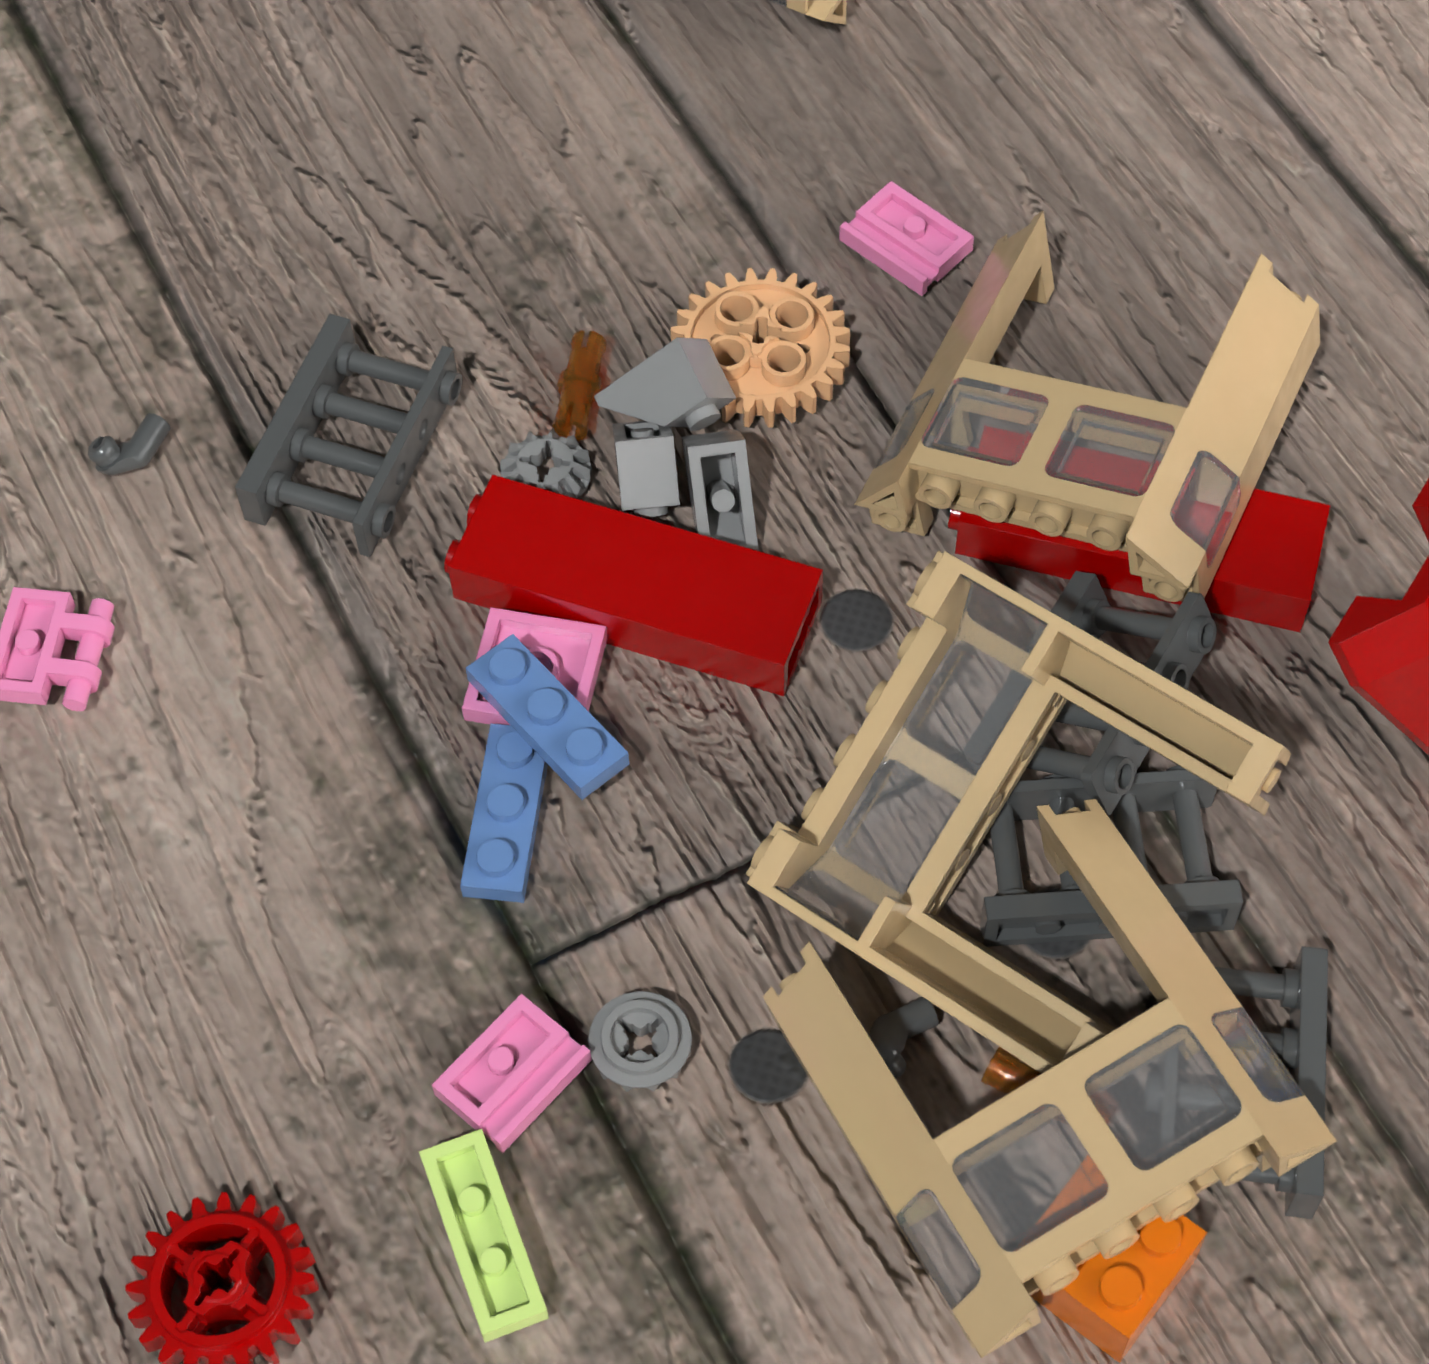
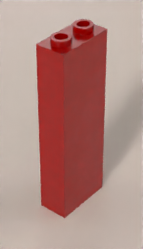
[948,429,1330,633]
[444,474,823,697]

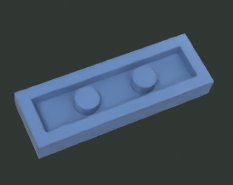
[465,634,629,800]
[460,723,548,903]

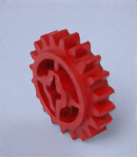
[125,1192,319,1364]

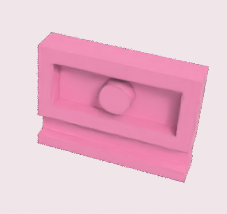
[839,181,974,296]
[432,993,592,1153]

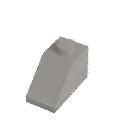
[594,337,736,431]
[612,421,680,517]
[682,429,758,551]

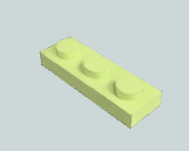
[419,1129,549,1343]

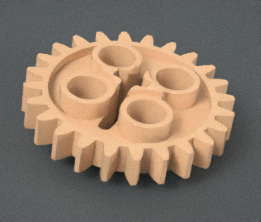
[670,268,850,428]

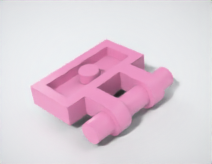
[0,587,115,711]

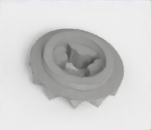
[500,428,592,499]
[588,991,692,1092]

